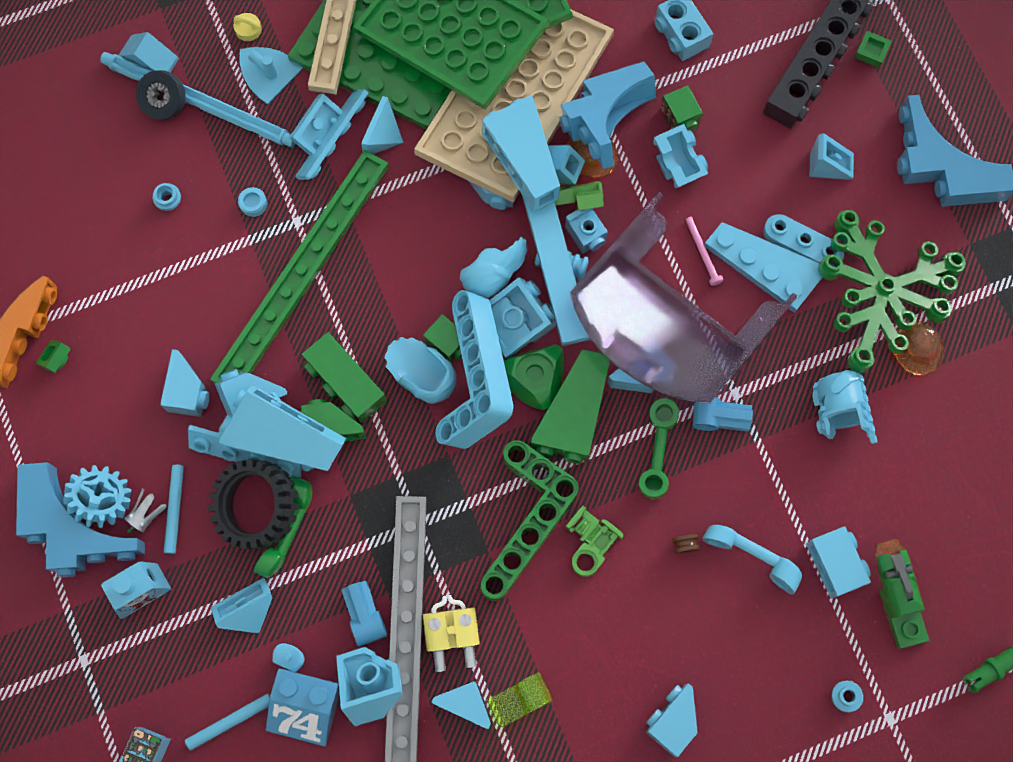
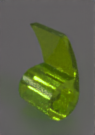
[487,673,553,727]

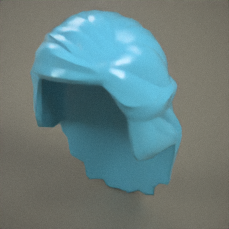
[459,237,528,298]
[384,337,457,404]

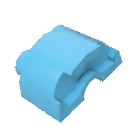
[653,124,708,188]

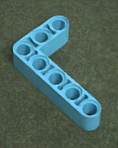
[435,290,513,449]

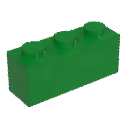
[302,332,387,424]

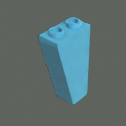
[482,95,560,212]
[218,385,346,471]

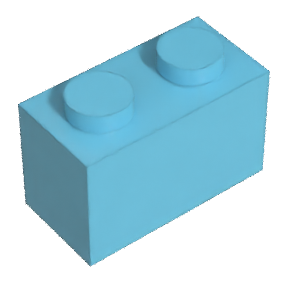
[806,526,871,599]

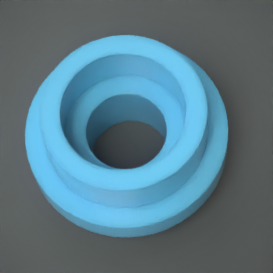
[153,183,181,211]
[831,681,863,712]

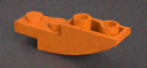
[0,276,57,389]

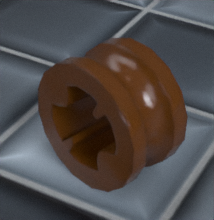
[672,534,701,554]

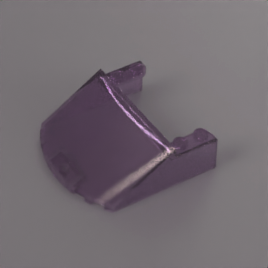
[570,192,798,403]

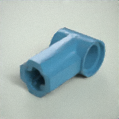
[692,396,753,432]
[342,581,388,647]

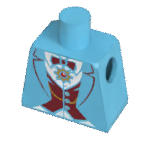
[101,562,172,619]

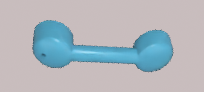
[702,525,802,595]

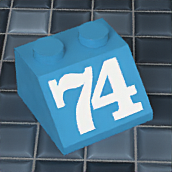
[266,668,340,746]

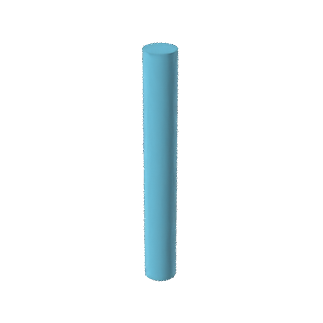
[164,465,184,554]
[185,693,270,751]

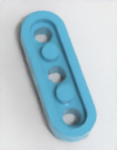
[763,214,844,267]

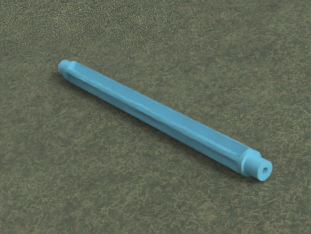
[100,52,296,148]

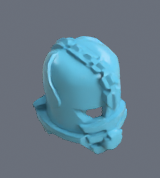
[812,370,878,444]

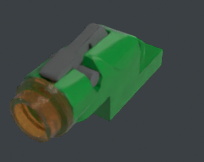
[874,539,930,649]

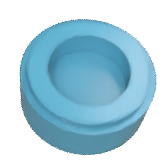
[238,187,267,217]

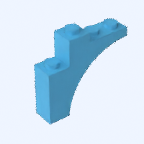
[559,62,656,169]
[897,95,1013,207]
[16,463,145,577]

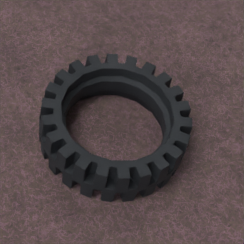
[208,460,299,549]

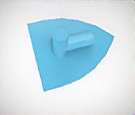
[240,47,303,105]

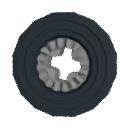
[136,70,186,120]

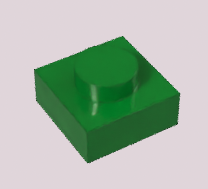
[854,31,892,68]
[36,339,71,373]

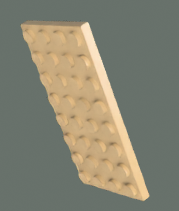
[414,10,614,202]

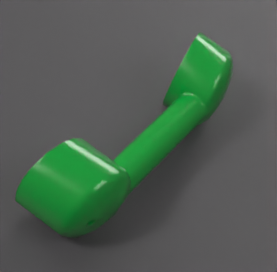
[639,398,679,500]
[253,475,313,578]

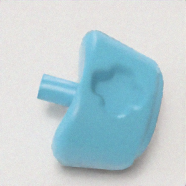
[273,643,305,672]

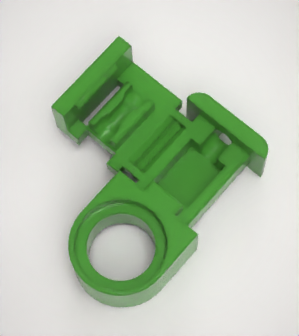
[554,181,604,210]
[566,506,623,577]

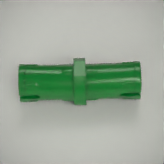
[963,645,1013,693]

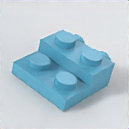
[489,278,556,358]

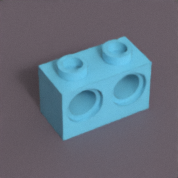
[654,0,714,61]

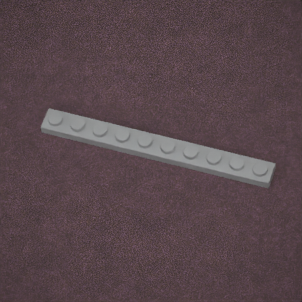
[385,496,427,762]

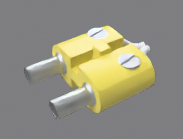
[422,595,480,672]

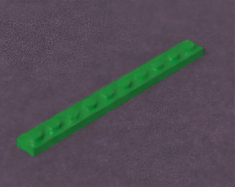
[210,150,389,383]

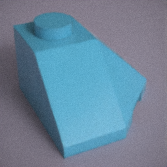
[336,647,402,726]

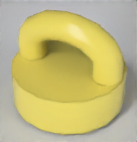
[233,13,262,41]

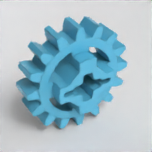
[63,465,131,528]

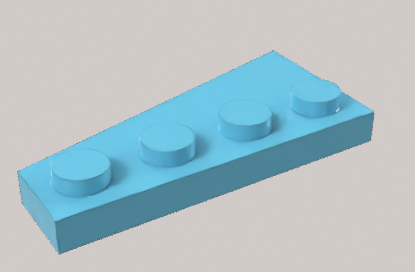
[704,222,822,313]

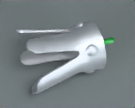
[124,488,167,533]

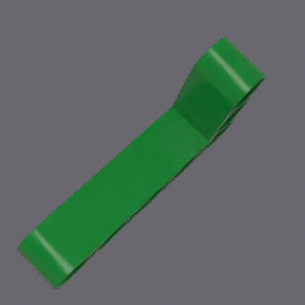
[481,440,578,602]

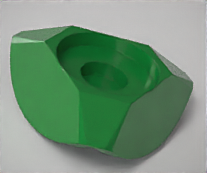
[503,344,564,410]

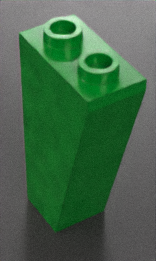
[531,349,611,464]

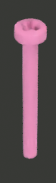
[685,217,723,286]

